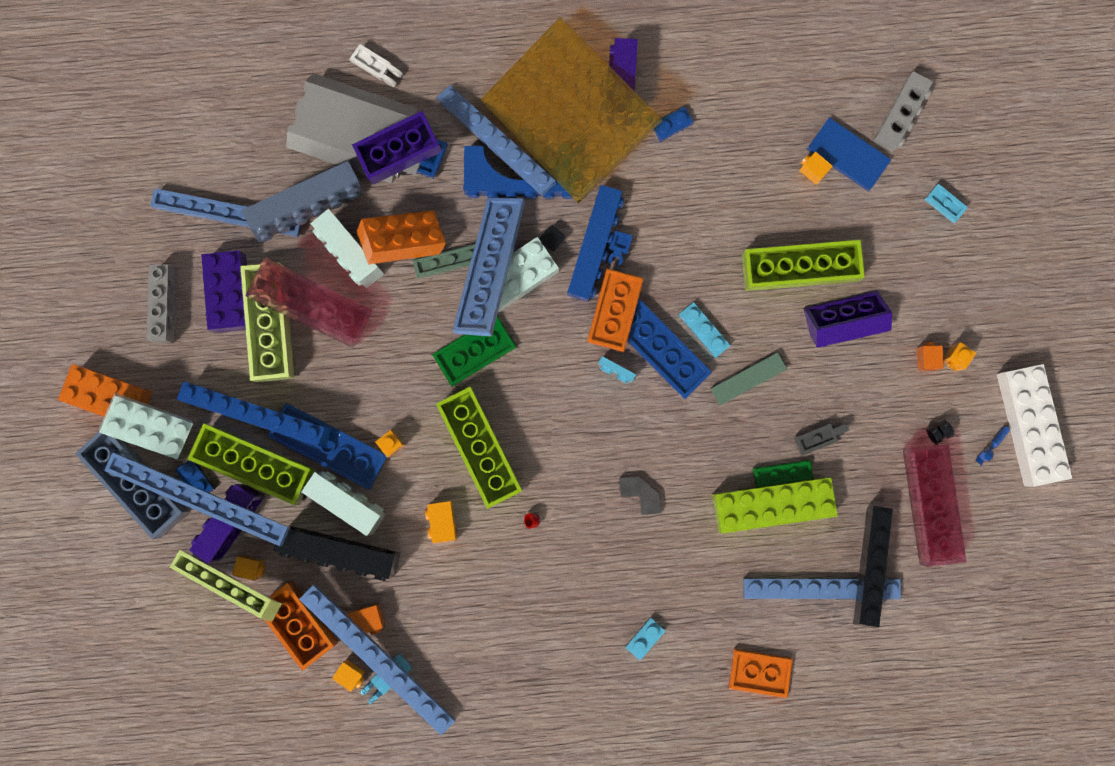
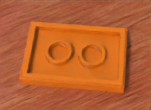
[728,648,793,698]

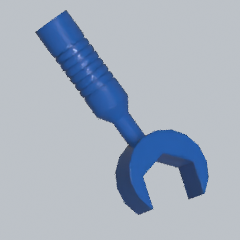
[975,426,1010,466]

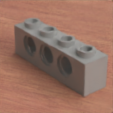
[873,71,933,152]
[147,265,176,344]

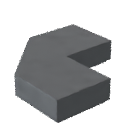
[619,477,661,515]

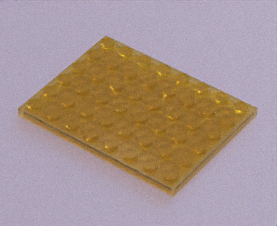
[480,17,662,204]

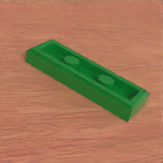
[752,460,814,488]

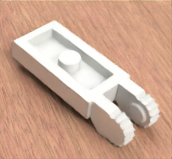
[349,44,403,87]

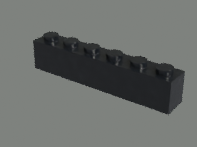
[853,505,893,628]

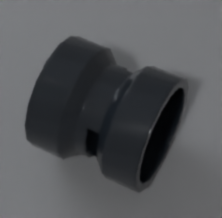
[926,419,955,445]

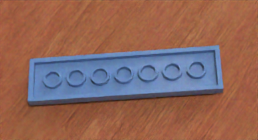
[453,198,525,336]

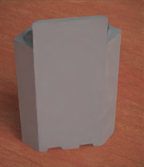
[286,73,434,184]

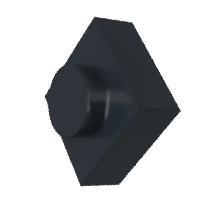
[539,225,566,252]

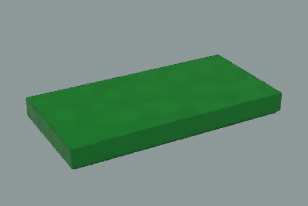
[432,316,517,387]

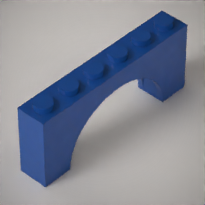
[463,146,578,199]

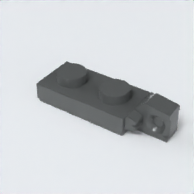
[794,423,850,456]

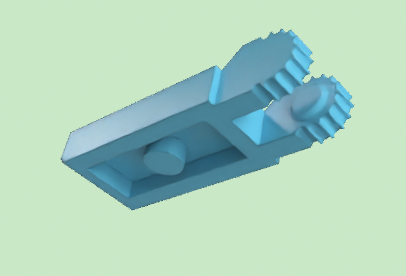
[360,653,413,705]

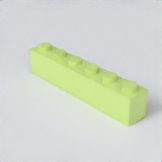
[169,550,282,622]

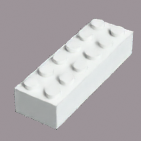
[997,364,1072,487]

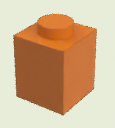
[917,342,944,371]

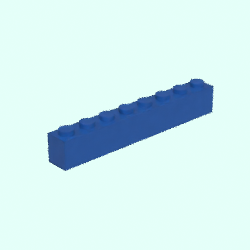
[177,381,332,448]

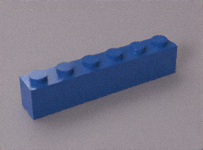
[567,185,624,302]

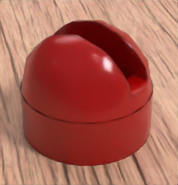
[524,513,540,529]

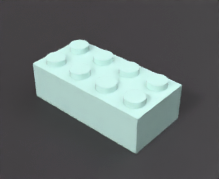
[310,209,384,288]
[498,237,559,313]
[99,393,193,460]
[302,471,387,536]

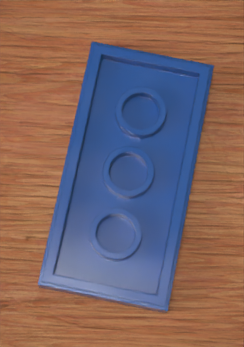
[807,118,891,192]

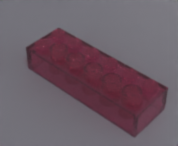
[245,257,373,348]
[903,444,967,567]

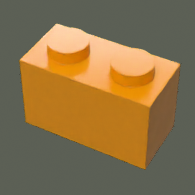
[425,501,458,544]

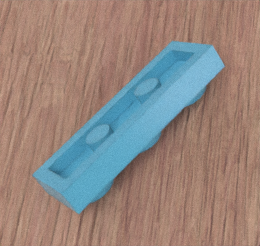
[679,302,731,358]

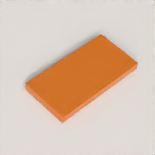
[587,268,644,352]

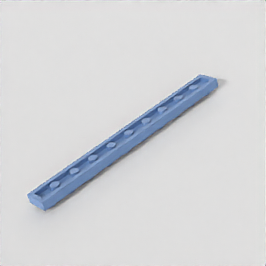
[104,452,290,546]
[299,583,455,735]

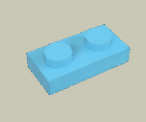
[924,184,968,223]
[598,356,636,384]
[625,617,665,660]

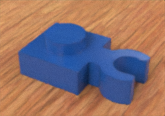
[608,231,633,267]

